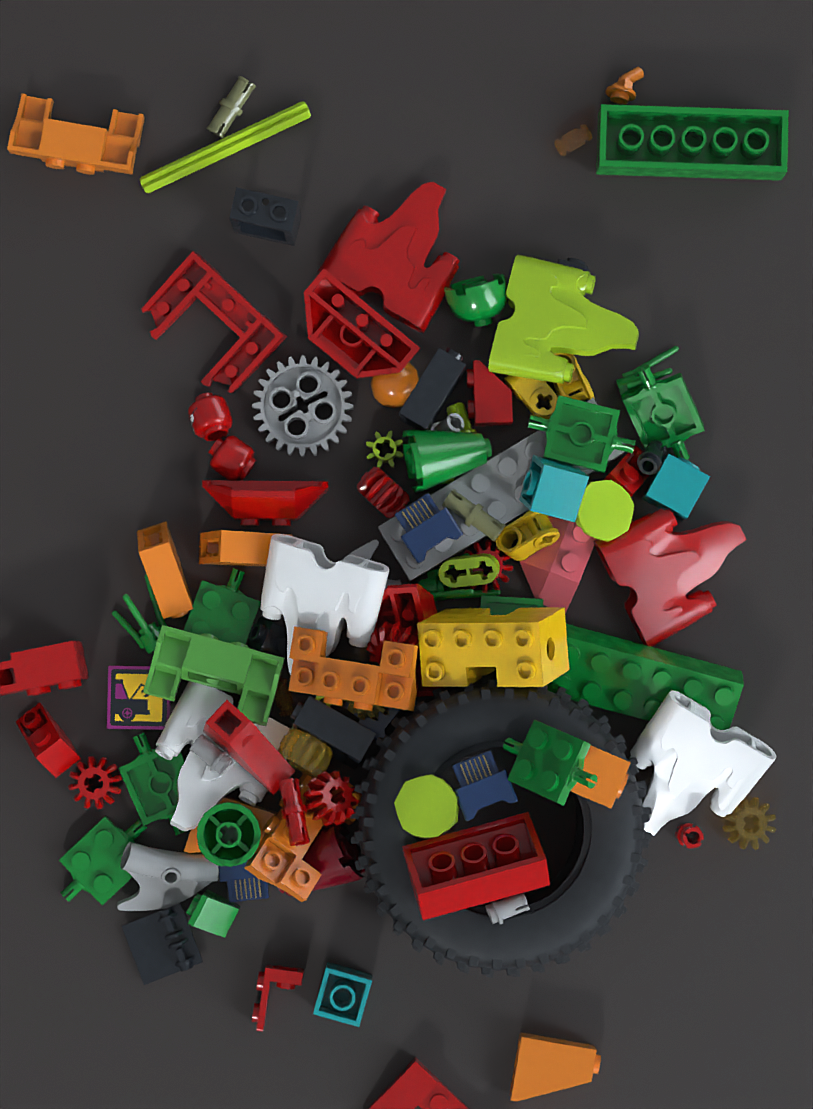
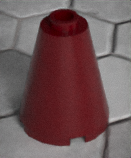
[277,823,365,896]

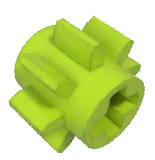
[366,431,403,468]

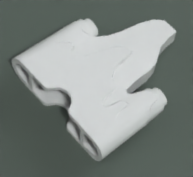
[260,534,390,675]
[155,681,300,831]
[629,690,776,835]

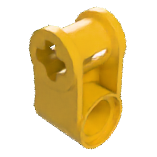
[553,353,595,401]
[504,375,558,419]
[495,510,560,561]

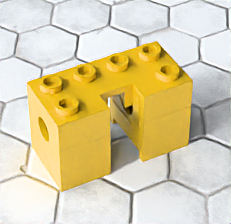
[417,607,569,687]

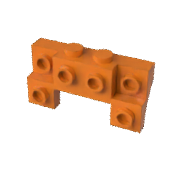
[7,93,145,175]
[288,627,418,711]
[244,763,362,902]

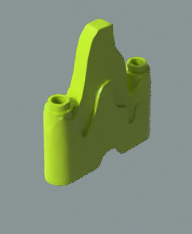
[488,254,639,384]

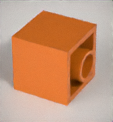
[571,746,631,809]

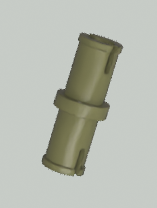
[207,76,256,139]
[442,489,506,542]

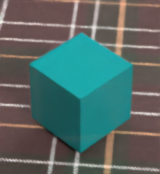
[641,454,710,521]
[519,455,589,522]
[313,962,373,1027]

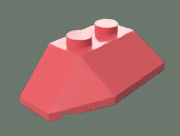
[519,516,596,614]

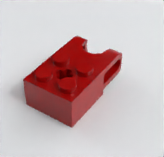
[0,641,89,696]

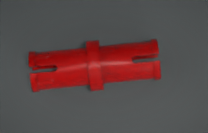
[279,778,310,846]
[675,823,704,849]

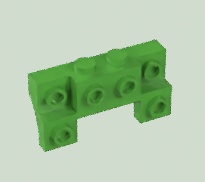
[144,625,285,726]

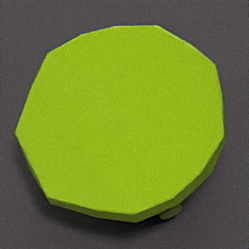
[575,480,634,542]
[394,774,459,838]

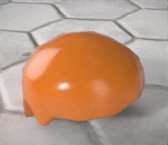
[371,362,419,409]

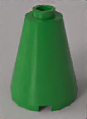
[403,429,492,493]

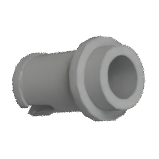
[430,413,465,432]
[190,734,232,774]
[485,893,530,924]

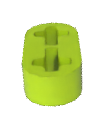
[439,553,500,588]

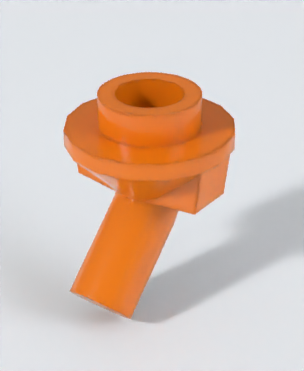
[605,67,644,105]

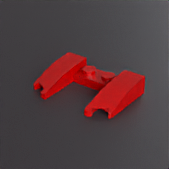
[141,251,288,393]
[367,1057,469,1109]

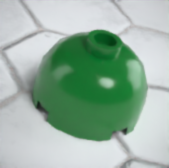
[444,273,508,327]
[197,802,261,867]

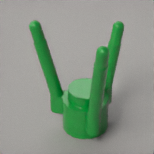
[616,346,679,398]
[419,553,501,602]
[112,574,167,654]

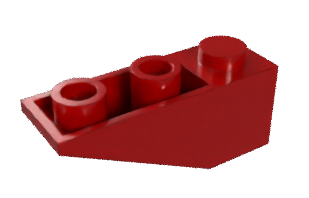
[203,700,295,795]

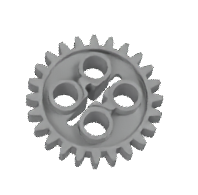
[252,355,353,457]

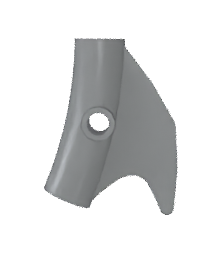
[117,842,219,911]

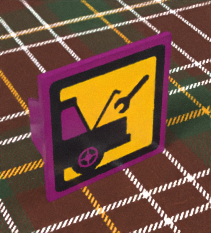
[107,666,171,730]

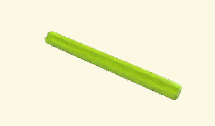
[140,101,311,193]

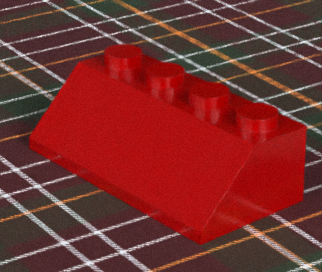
[402,812,550,920]

